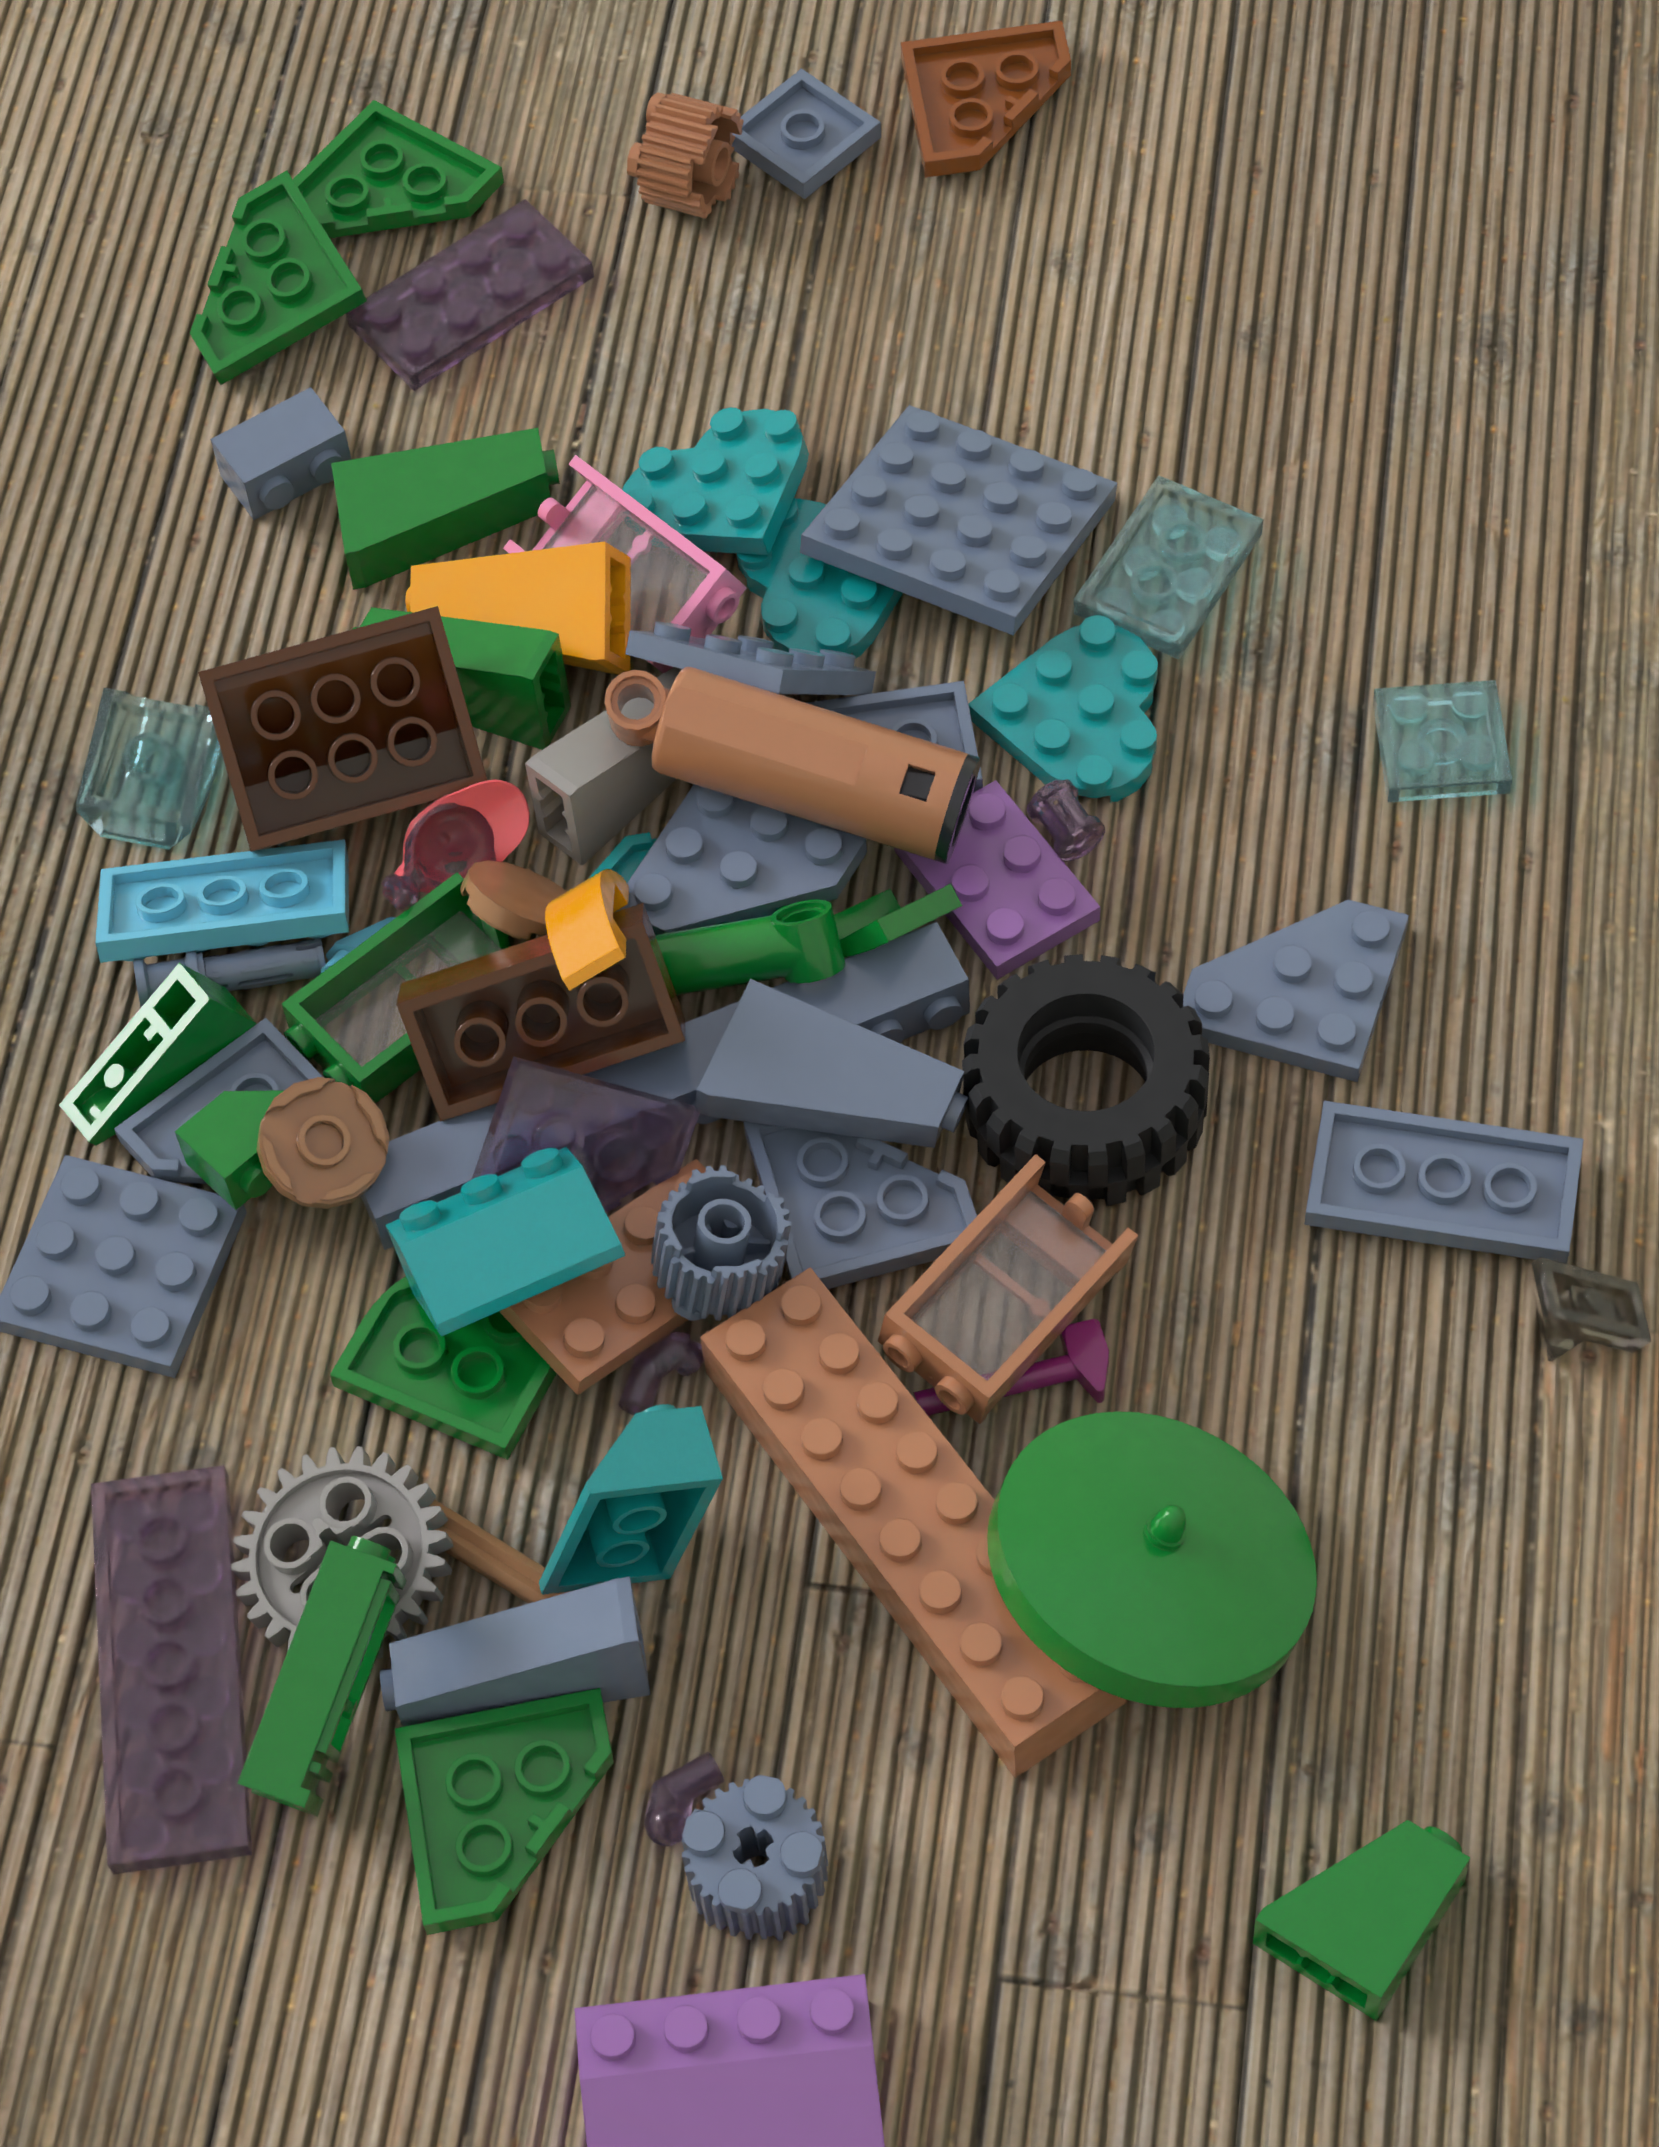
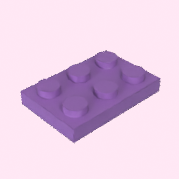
[894,780,1100,980]

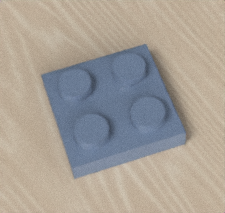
[732,68,881,199]

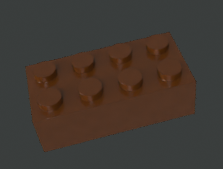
[396,903,685,1121]

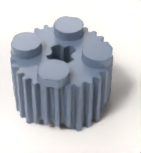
[651,1165,791,1321]
[682,1775,828,1941]

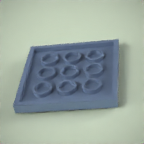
[800,405,1117,635]

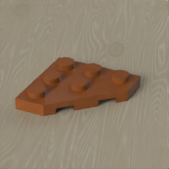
[900,20,1071,178]

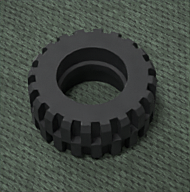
[962,954,1210,1206]

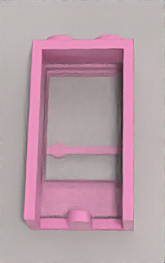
[503,455,747,673]

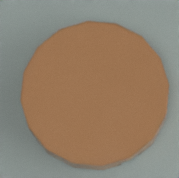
[460,860,567,940]
[257,1077,389,1209]

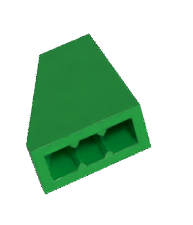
[1253,1820,1470,2021]

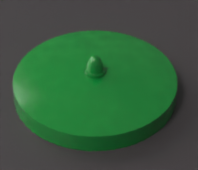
[987,1411,1317,1708]

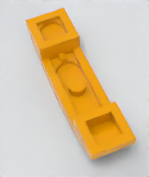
[545,869,629,991]

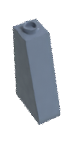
[696,979,969,1148]
[380,1577,651,1727]

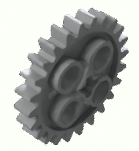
[231,1446,453,1659]

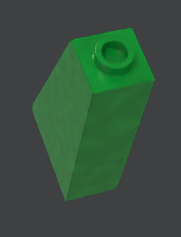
[331,428,560,590]
[353,607,571,750]

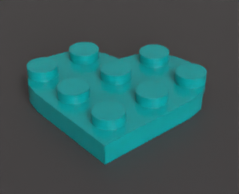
[622,407,809,555]
[736,498,903,659]
[968,615,1158,803]

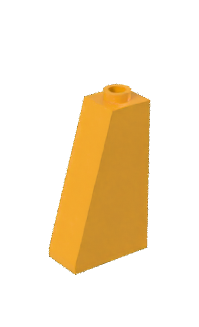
[405,541,631,675]

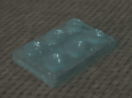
[1074,475,1263,659]

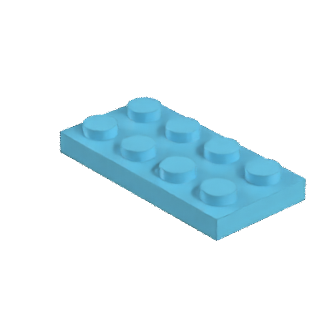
[95,839,349,963]

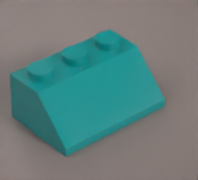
[385,1147,626,1336]
[539,1404,723,1595]

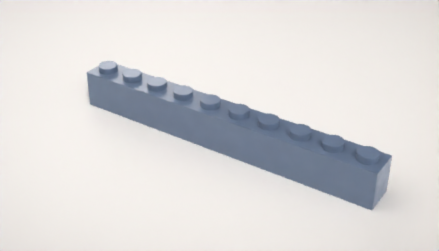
[361,922,970,1250]

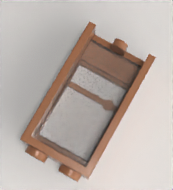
[878,1154,1138,1424]

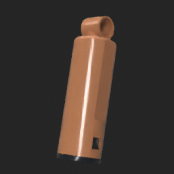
[604,667,981,864]

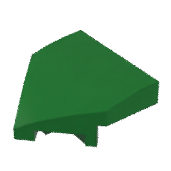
[834,884,962,957]

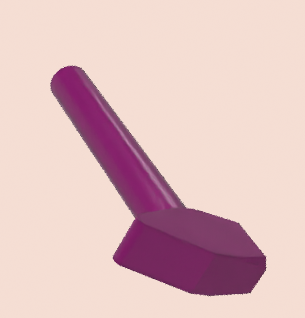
[913,1319,1109,1416]

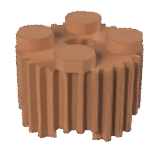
[627,92,744,219]

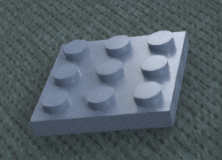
[0,1155,247,1378]

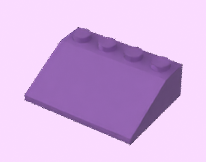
[574,1974,885,2147]

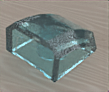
[76,688,222,850]

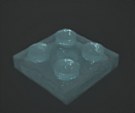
[1373,680,1512,802]

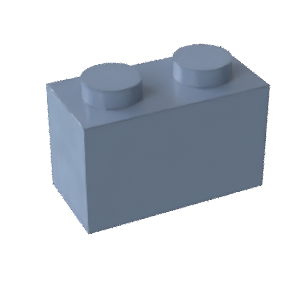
[210,387,352,520]

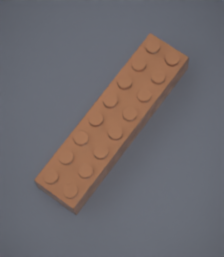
[700,1267,1128,1778]

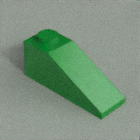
[59,962,257,1146]

